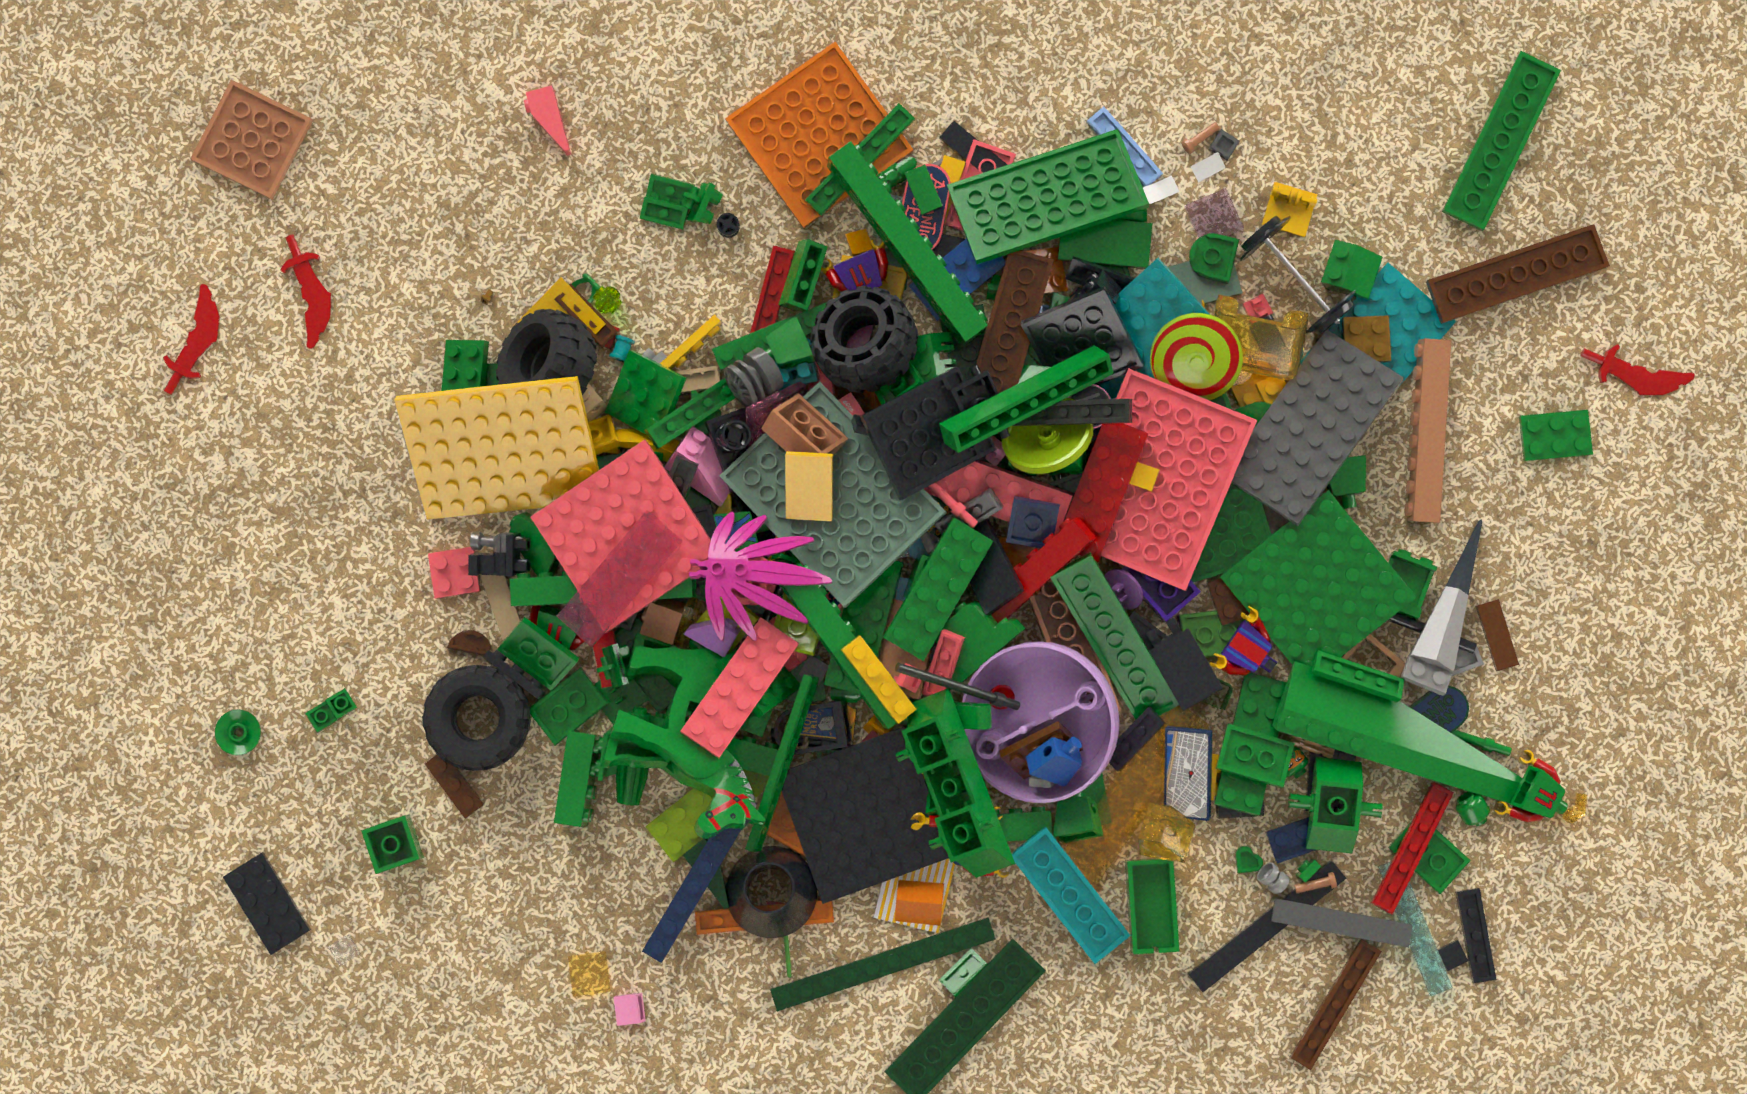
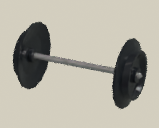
[1240,216,1356,336]

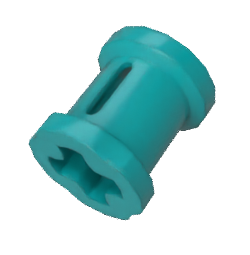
[609,335,635,362]

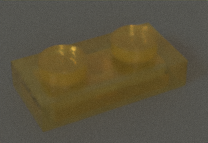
[674,597,700,647]

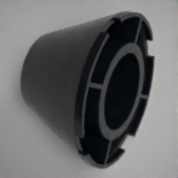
[726,846,818,938]

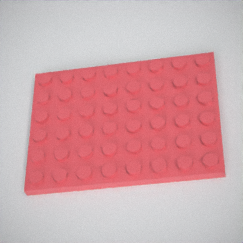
[1101,369,1257,591]

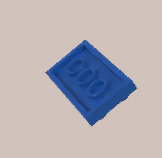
[909,239,1006,321]

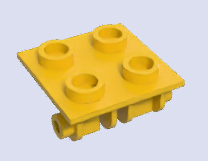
[1262,182,1318,237]

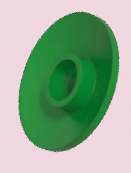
[215,709,261,755]

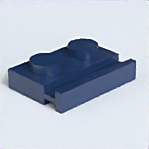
[1265,817,1316,864]

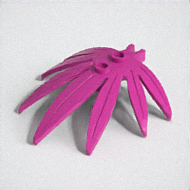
[689,512,832,641]

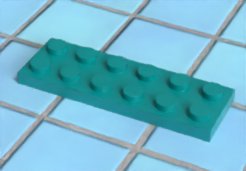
[1011,827,1131,964]

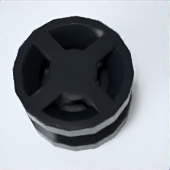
[717,213,740,238]

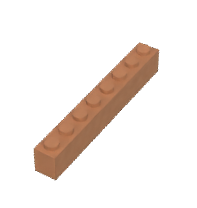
[1404,339,1452,523]

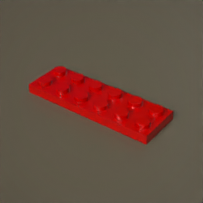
[1064,423,1149,562]

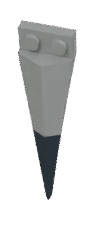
[1401,519,1482,696]

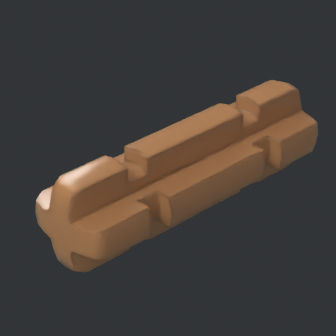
[1289,735,1335,758]

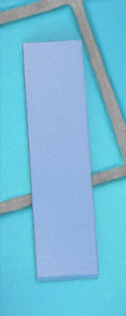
[1087,106,1163,187]

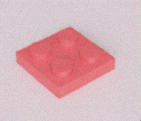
[428,547,481,599]

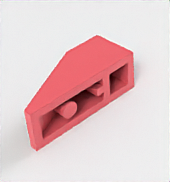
[524,85,571,156]

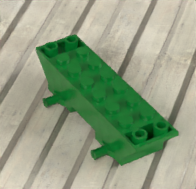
[896,688,1015,878]

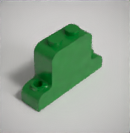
[935,601,1026,683]

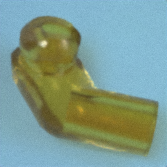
[1563,793,1588,823]

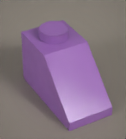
[684,618,741,657]

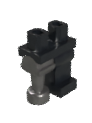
[468,532,531,576]

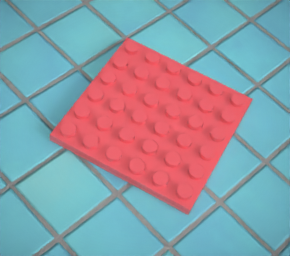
[531,440,711,633]

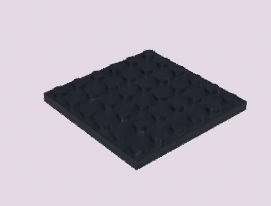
[782,726,949,904]

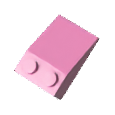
[664,426,730,507]

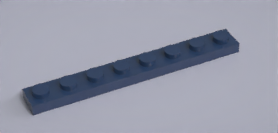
[642,802,757,963]

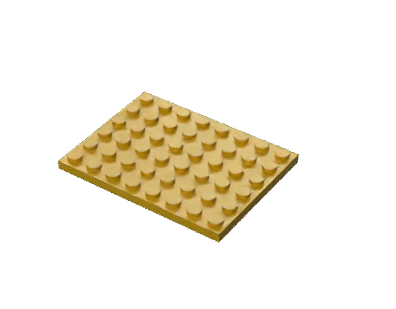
[394,376,599,520]

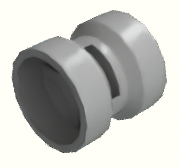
[1257,862,1290,894]

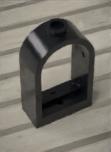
[771,700,853,754]

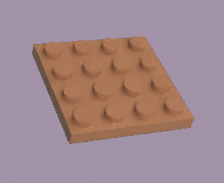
[190,79,313,200]

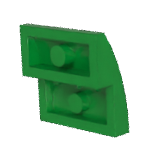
[639,173,696,230]

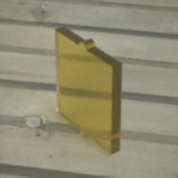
[568,951,611,996]

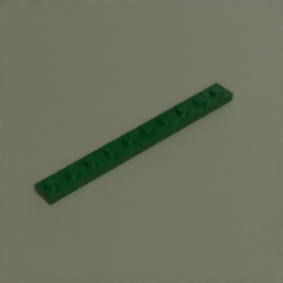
[770,917,996,1012]

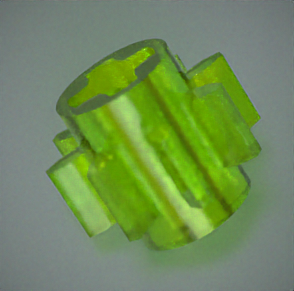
[593,286,623,314]

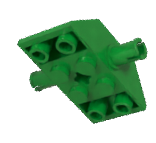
[1288,757,1383,854]

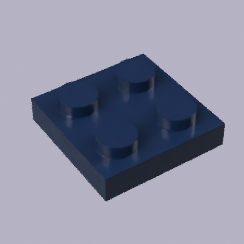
[1006,496,1060,548]

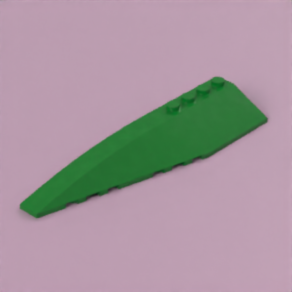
[1272,661,1522,803]

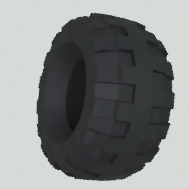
[810,286,919,393]
[496,309,597,396]
[422,665,531,771]

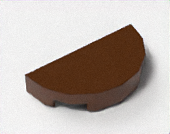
[447,630,492,655]

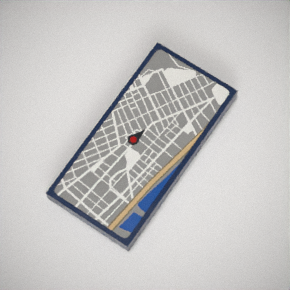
[1164,726,1212,821]

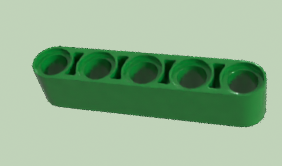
[896,698,992,730]

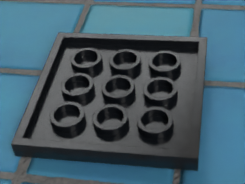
[1021,286,1144,385]

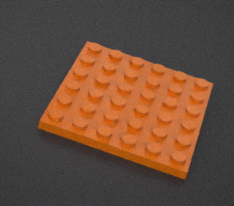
[725,42,914,229]

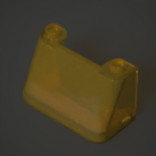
[1214,294,1309,380]

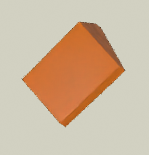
[895,880,944,926]

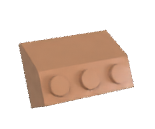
[761,393,849,456]

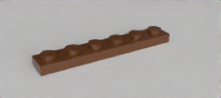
[1290,939,1382,1070]

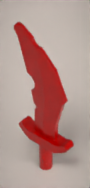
[280,234,331,349]
[163,284,220,395]
[1580,344,1695,395]

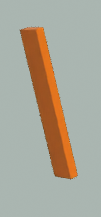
[695,900,834,935]

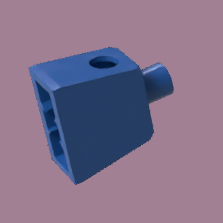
[1026,737,1082,787]

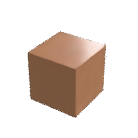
[640,599,688,645]

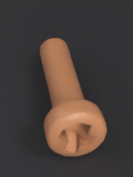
[1181,122,1220,154]
[1294,872,1337,894]

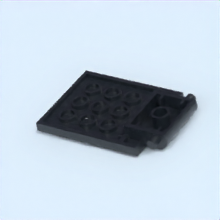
[860,364,1010,500]

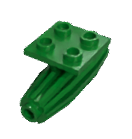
[595,707,652,806]

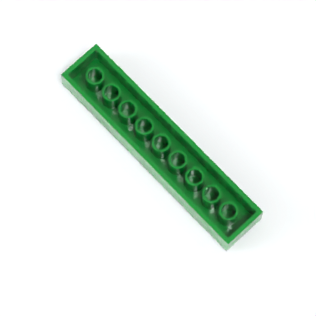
[827,141,988,347]

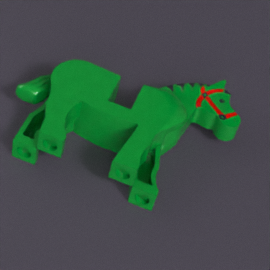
[600,633,765,839]

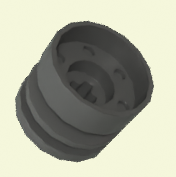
[724,347,784,409]

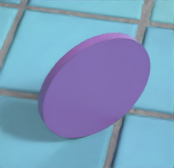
[1105,569,1143,610]

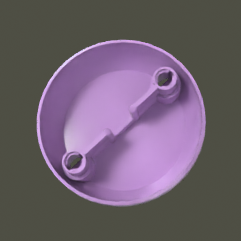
[962,642,1119,803]

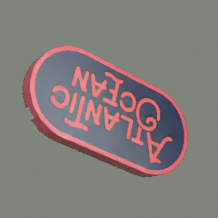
[902,164,951,250]

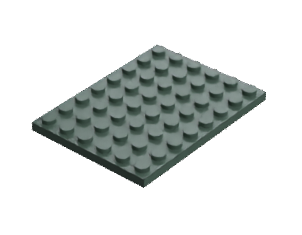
[719,381,946,608]

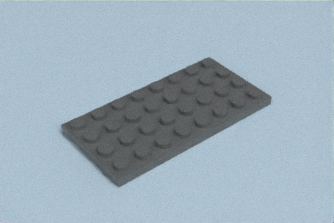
[1231,329,1403,526]

